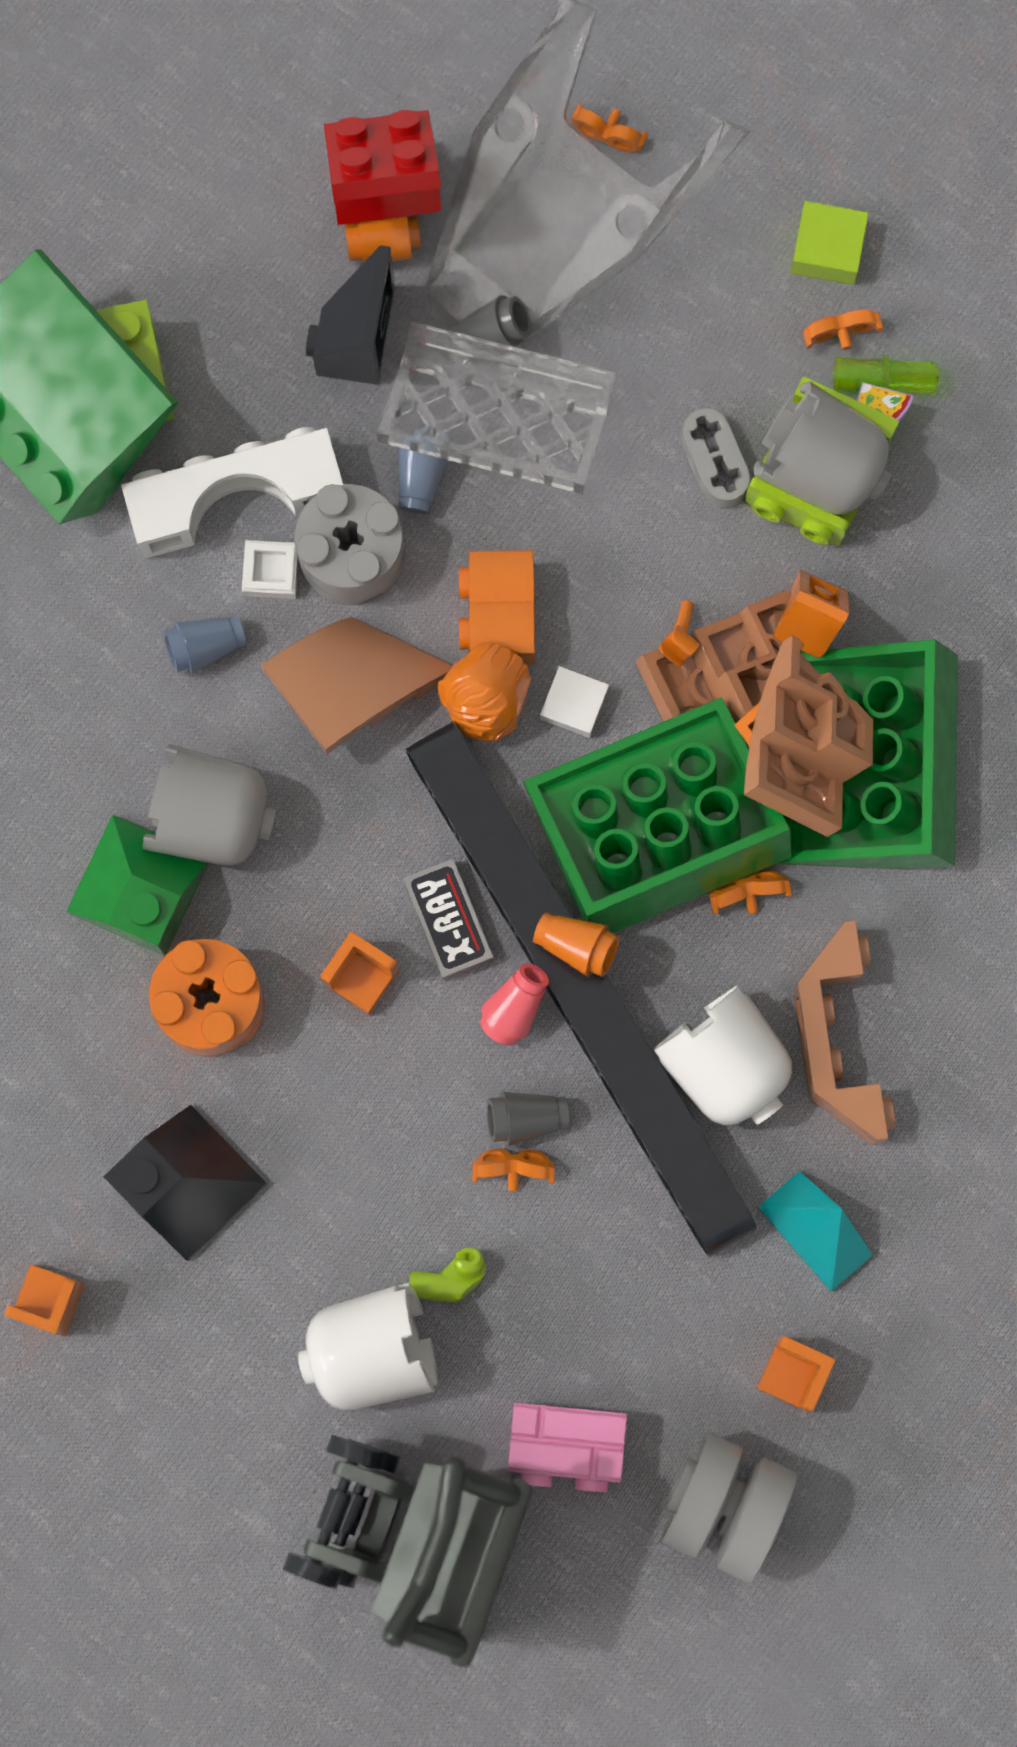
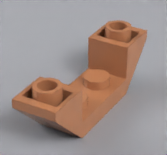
[793,920,895,1145]

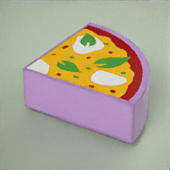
[857,382,913,422]

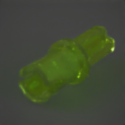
[833,355,939,393]

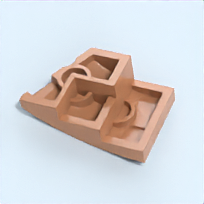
[635,590,790,724]
[261,617,452,754]
[744,635,873,837]

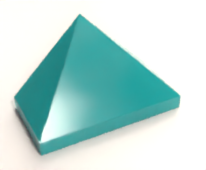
[757,1171,873,1292]

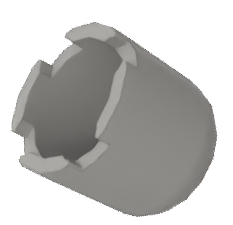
[753,382,891,515]
[143,744,277,866]

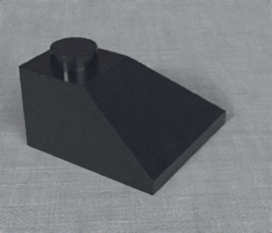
[306,245,395,385]
[103,1104,267,1261]

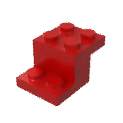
[323,110,442,225]

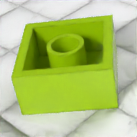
[790,201,869,285]

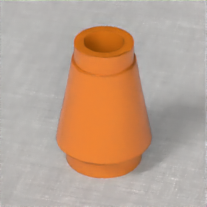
[533,912,620,977]

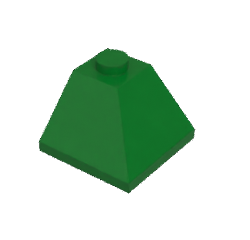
[66,815,209,956]

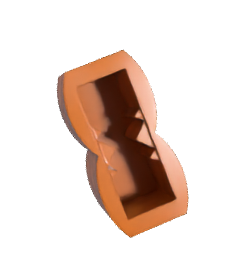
[459,550,535,664]

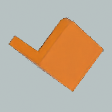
[320,931,399,1016]
[4,1264,85,1337]
[756,1336,836,1413]

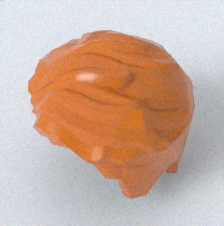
[438,642,531,742]

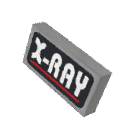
[403,858,494,980]

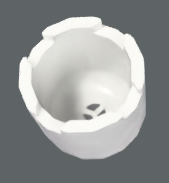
[654,985,792,1125]
[298,1283,438,1410]

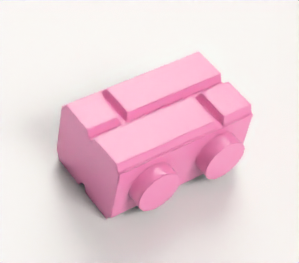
[508,1403,627,1493]

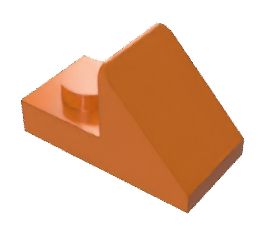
[774,569,849,658]

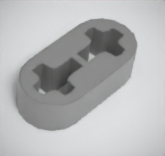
[681,408,750,509]

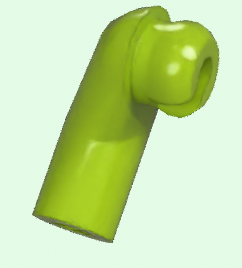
[409,1247,486,1303]

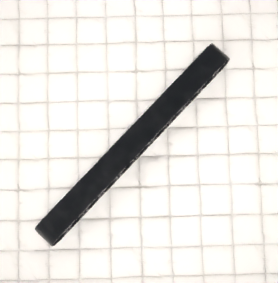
[405,722,757,1258]

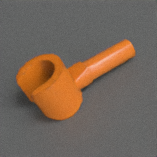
[658,600,700,668]

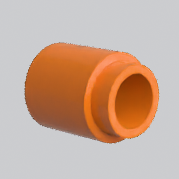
[345,216,421,263]

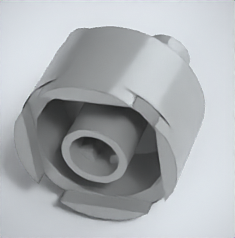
[295,484,405,606]

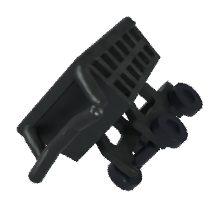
[283,1434,532,1667]

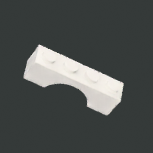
[121,427,343,559]

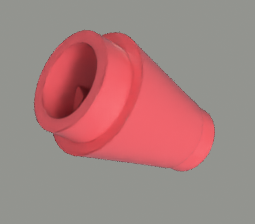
[480,963,549,1045]

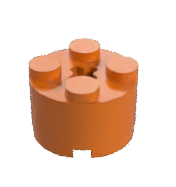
[149,939,265,1057]

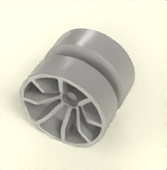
[660,1432,798,1584]

